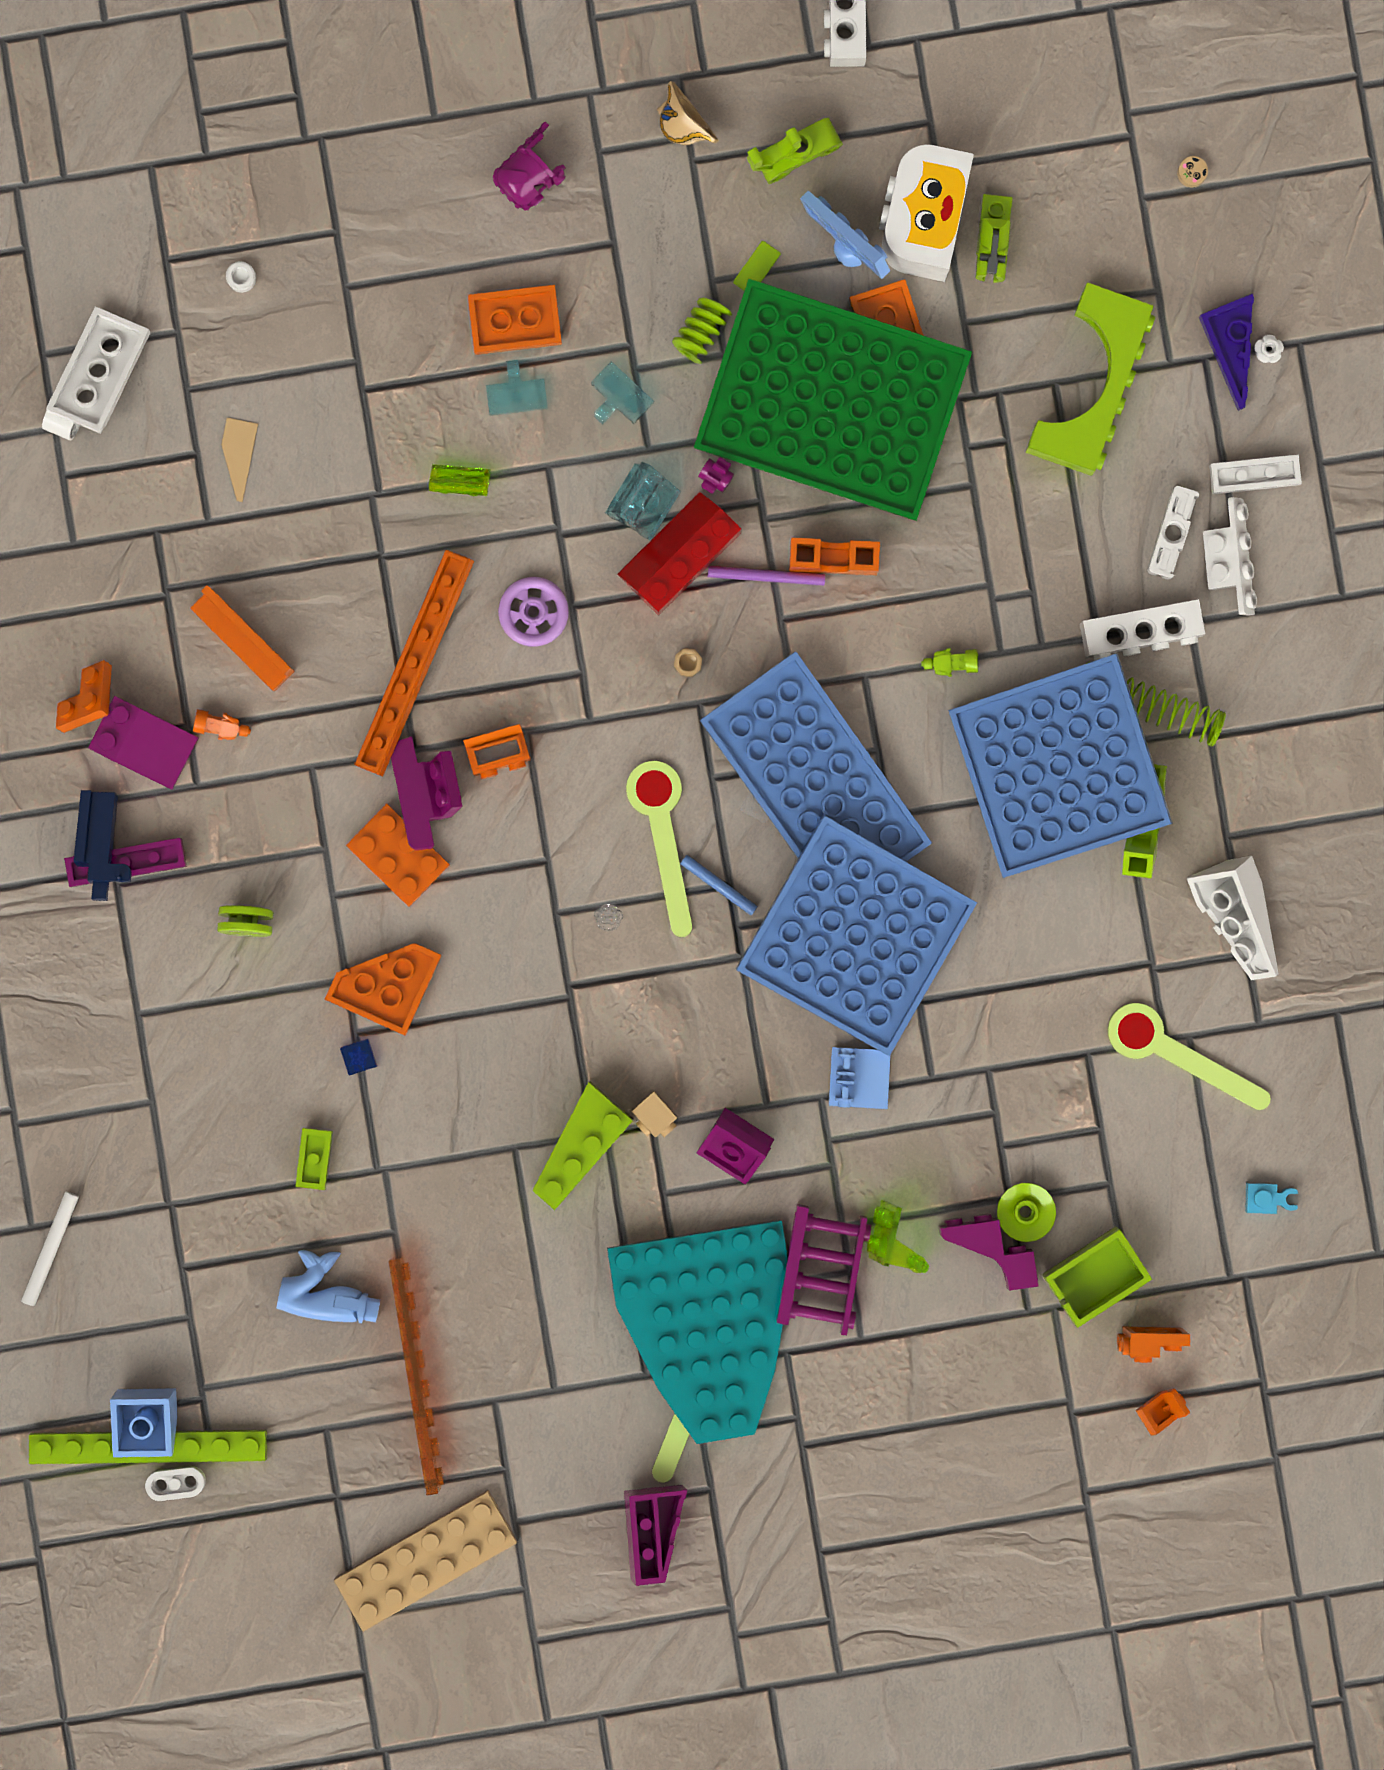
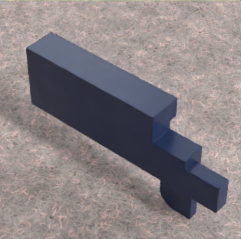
[74,790,132,901]

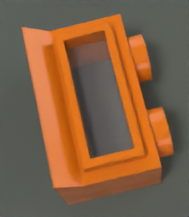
[463,724,531,779]

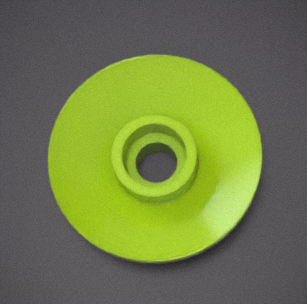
[997,1183,1056,1242]

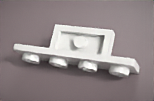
[1203,497,1257,616]

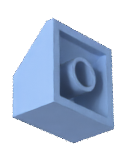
[110,1388,178,1457]

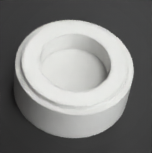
[226,261,256,293]

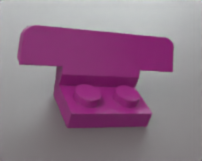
[391,736,463,850]

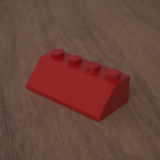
[617,492,742,616]

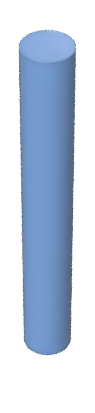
[680,855,758,915]

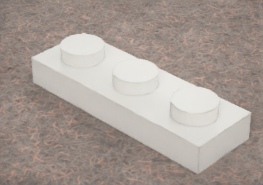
[1209,454,1302,494]

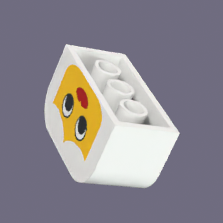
[879,145,974,282]

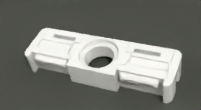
[1147,486,1199,580]

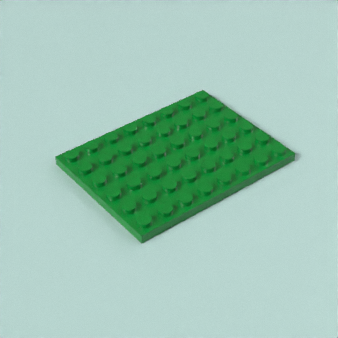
[694,278,972,521]

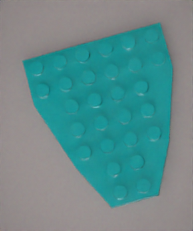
[607,1220,788,1444]

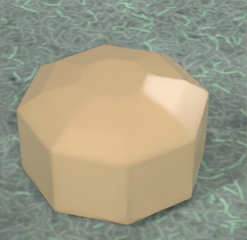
[674,648,702,677]

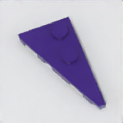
[1199,293,1254,411]

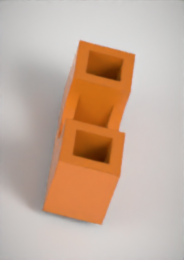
[789,537,880,576]

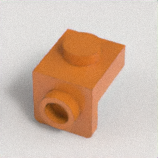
[1135,1388,1190,1436]

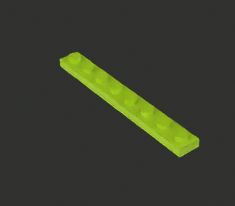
[29,1430,267,1464]

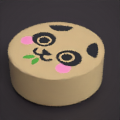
[1177,156,1208,188]

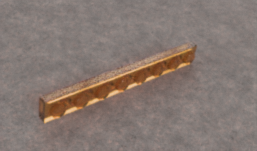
[388,1256,445,1496]

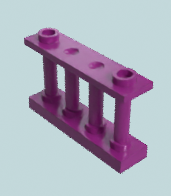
[776,1204,872,1336]

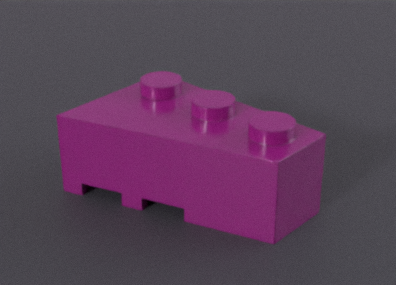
[624,1485,688,1586]

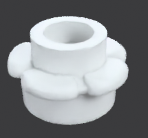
[1254,335,1284,363]

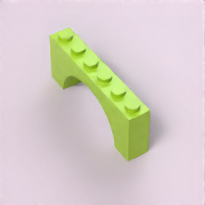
[1025,282,1156,476]

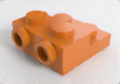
[1117,1326,1190,1363]

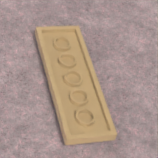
[334,1490,517,1632]

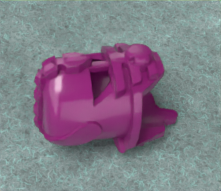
[493,122,566,211]

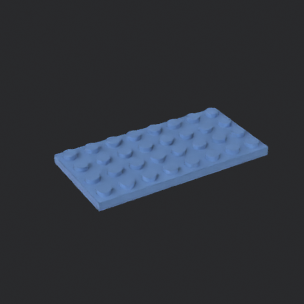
[699,651,932,862]

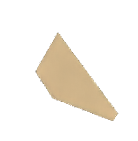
[221,418,258,502]

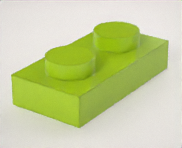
[295,1128,333,1190]

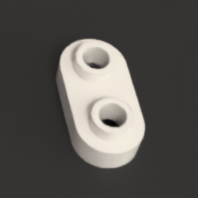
[145,1466,206,1501]

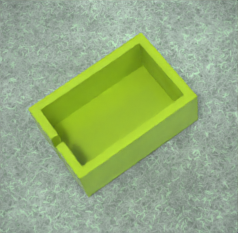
[1041,1226,1152,1328]

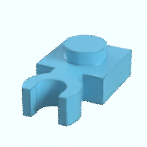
[1245,1183,1298,1214]

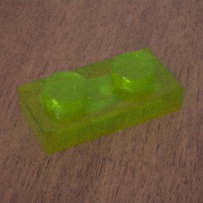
[429,464,491,496]

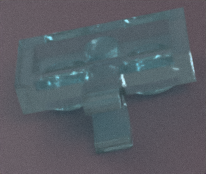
[486,360,548,416]
[591,361,654,425]

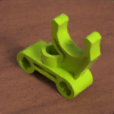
[747,118,843,184]

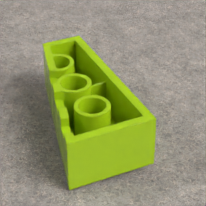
[532,1081,634,1210]

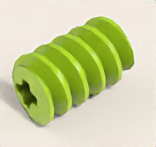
[672,297,732,364]

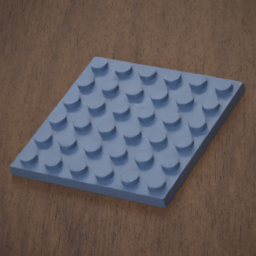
[948,654,1173,878]
[736,815,977,1056]

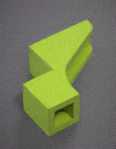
[1122,764,1167,879]

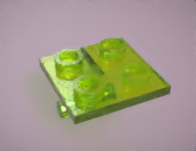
[867,1200,929,1273]

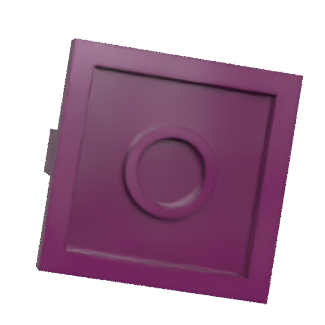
[696,1108,775,1185]

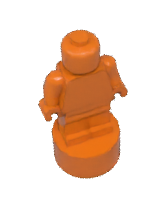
[193,709,251,740]

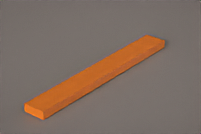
[354,550,474,777]

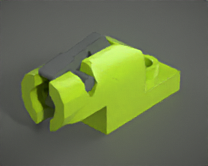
[975,194,1013,283]

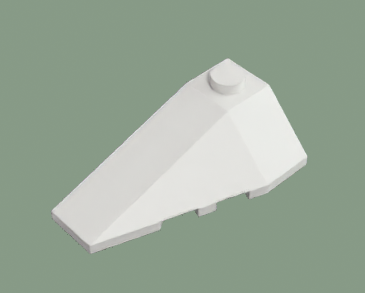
[1187,856,1279,980]

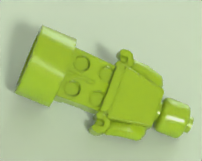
[921,648,979,677]

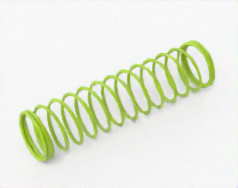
[1086,661,1226,747]

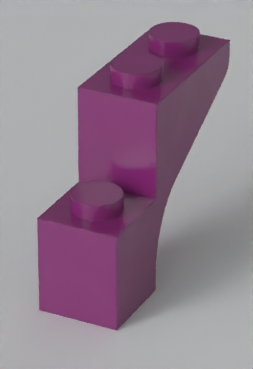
[938,1214,1039,1291]

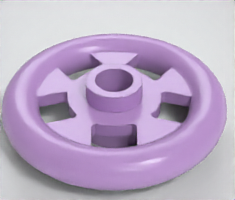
[498,577,569,647]

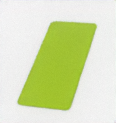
[733,241,781,291]

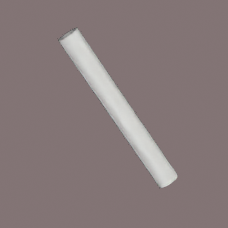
[21,1191,79,1306]

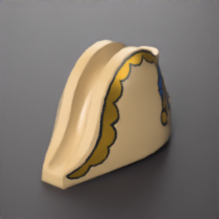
[657,81,719,145]

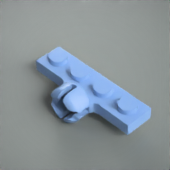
[800,191,890,279]

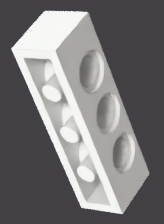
[824,0,866,67]
[1079,599,1205,661]

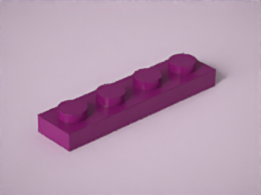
[64,838,187,887]

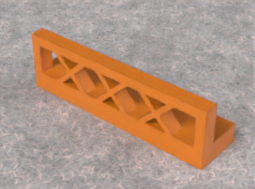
[190,585,295,692]

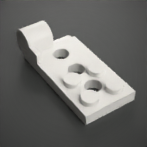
[42,306,150,441]

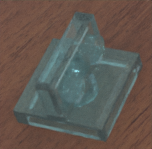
[605,462,681,541]

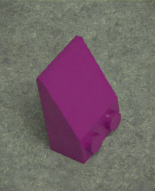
[88,696,199,790]

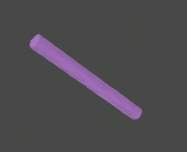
[708,566,825,586]

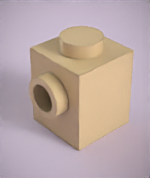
[632,1091,678,1138]

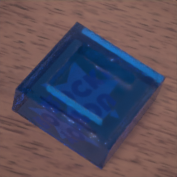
[340,1039,378,1076]

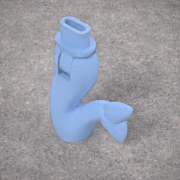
[276,1250,380,1324]

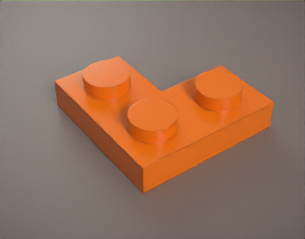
[56,660,112,733]

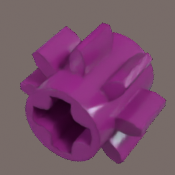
[698,457,735,494]

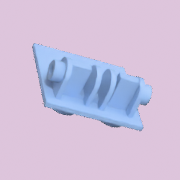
[829,1047,890,1109]

